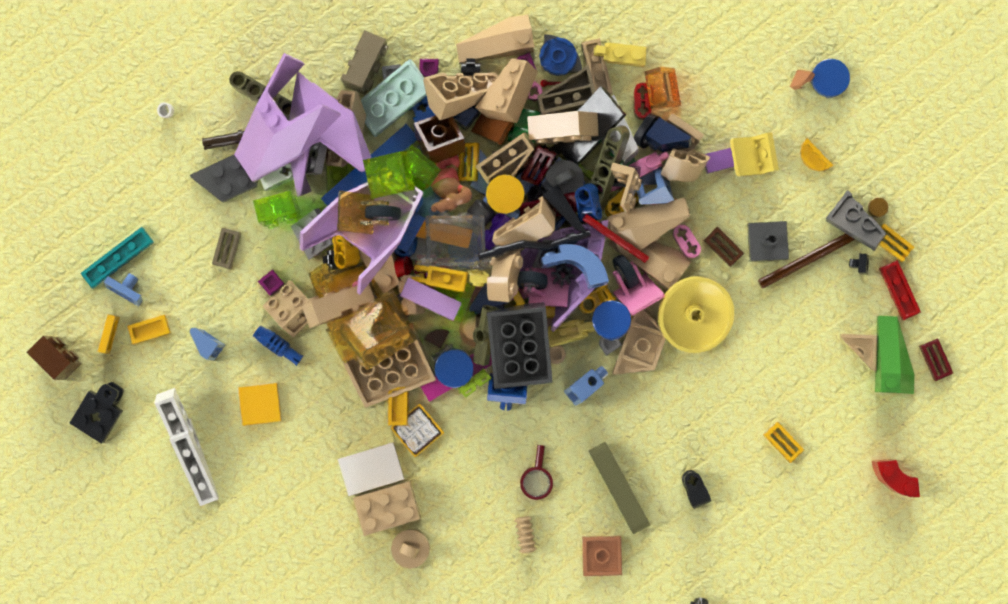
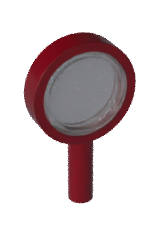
[520,445,553,500]

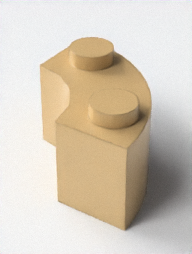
[660,148,710,182]
[487,249,523,302]

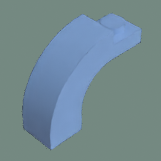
[541,244,609,289]

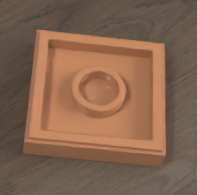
[582,536,622,576]

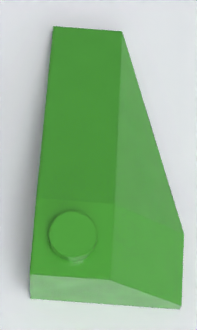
[875,316,915,394]

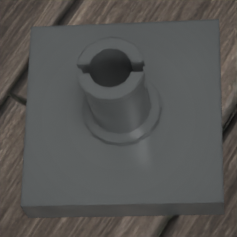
[747,221,789,262]

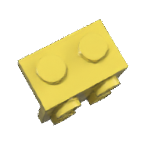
[730,132,779,177]

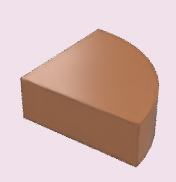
[790,70,815,90]

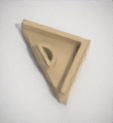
[840,334,877,371]

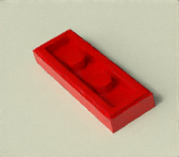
[879,260,921,320]

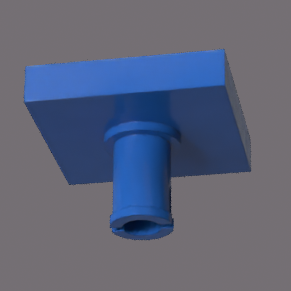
[487,373,527,411]

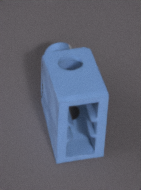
[564,366,608,406]

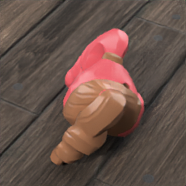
[419,155,472,213]

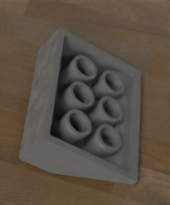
[487,302,553,389]

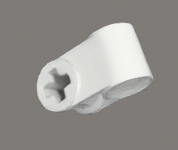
[260,163,294,191]

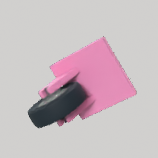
[612,254,665,316]
[517,267,569,308]

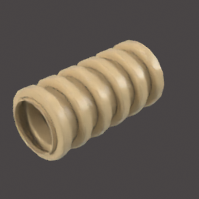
[514,516,537,553]

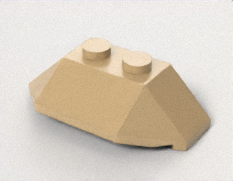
[325,90,366,167]

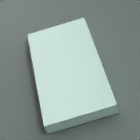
[361,59,427,137]

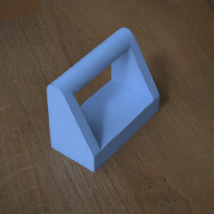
[637,167,674,205]
[190,328,225,361]

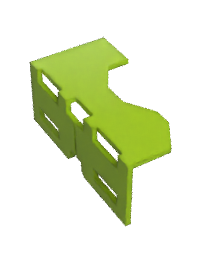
[458,368,492,398]

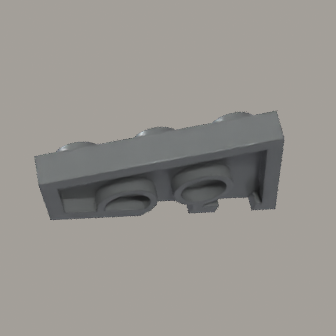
[826,190,886,251]

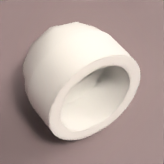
[157,102,174,118]

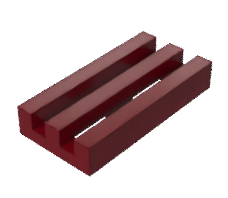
[521,145,556,186]
[919,338,954,381]

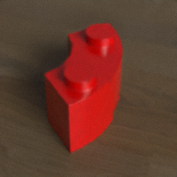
[872,459,920,497]

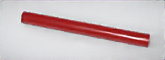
[583,214,649,263]

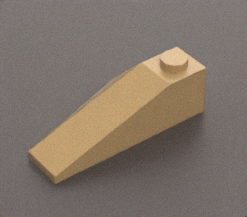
[456,15,534,64]
[423,73,498,120]
[607,198,690,257]
[608,240,692,291]

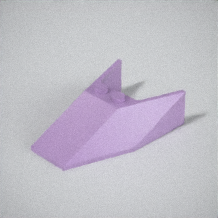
[234,53,341,182]
[300,170,423,295]

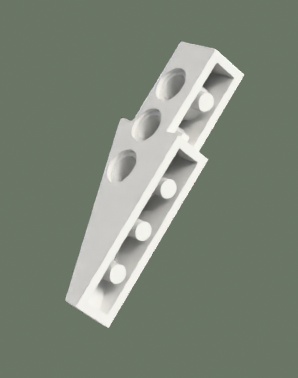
[155,388,219,506]

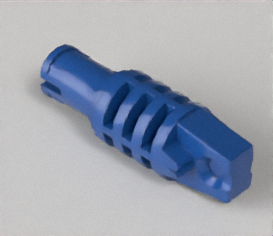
[253,326,303,366]

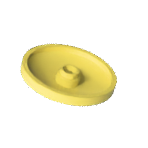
[658,276,734,353]

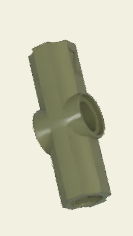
[473,305,499,366]

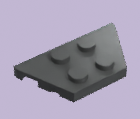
[190,155,258,203]

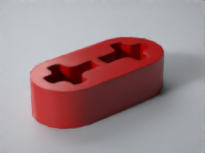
[633,82,652,120]
[394,256,413,278]

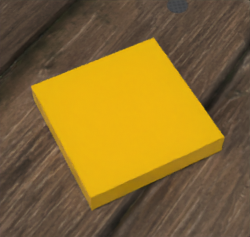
[238,383,282,426]

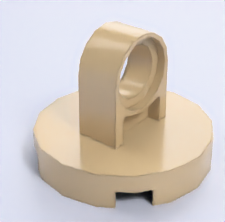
[391,529,430,569]

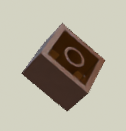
[414,115,465,165]
[26,336,82,380]

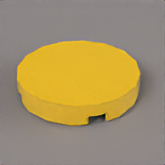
[486,175,525,214]

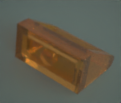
[644,67,681,109]

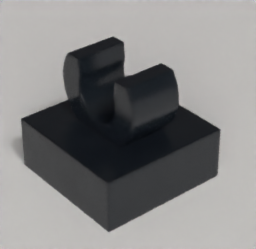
[849,253,869,275]

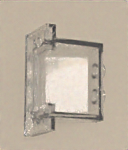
[415,213,493,269]

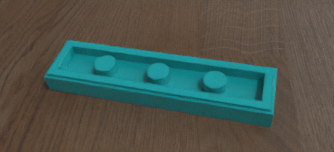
[80,227,154,289]

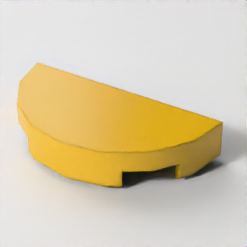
[800,138,834,171]

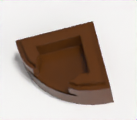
[424,329,450,348]

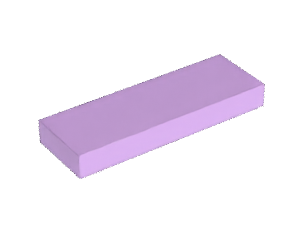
[400,278,461,321]

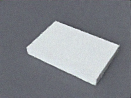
[338,442,404,496]

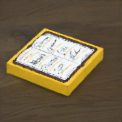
[391,404,445,457]

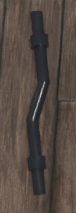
[478,230,591,261]

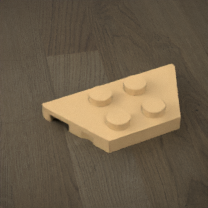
[612,309,666,375]

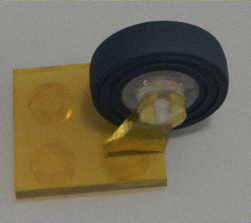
[337,191,401,235]

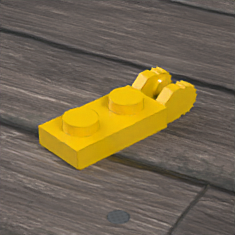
[412,265,468,293]

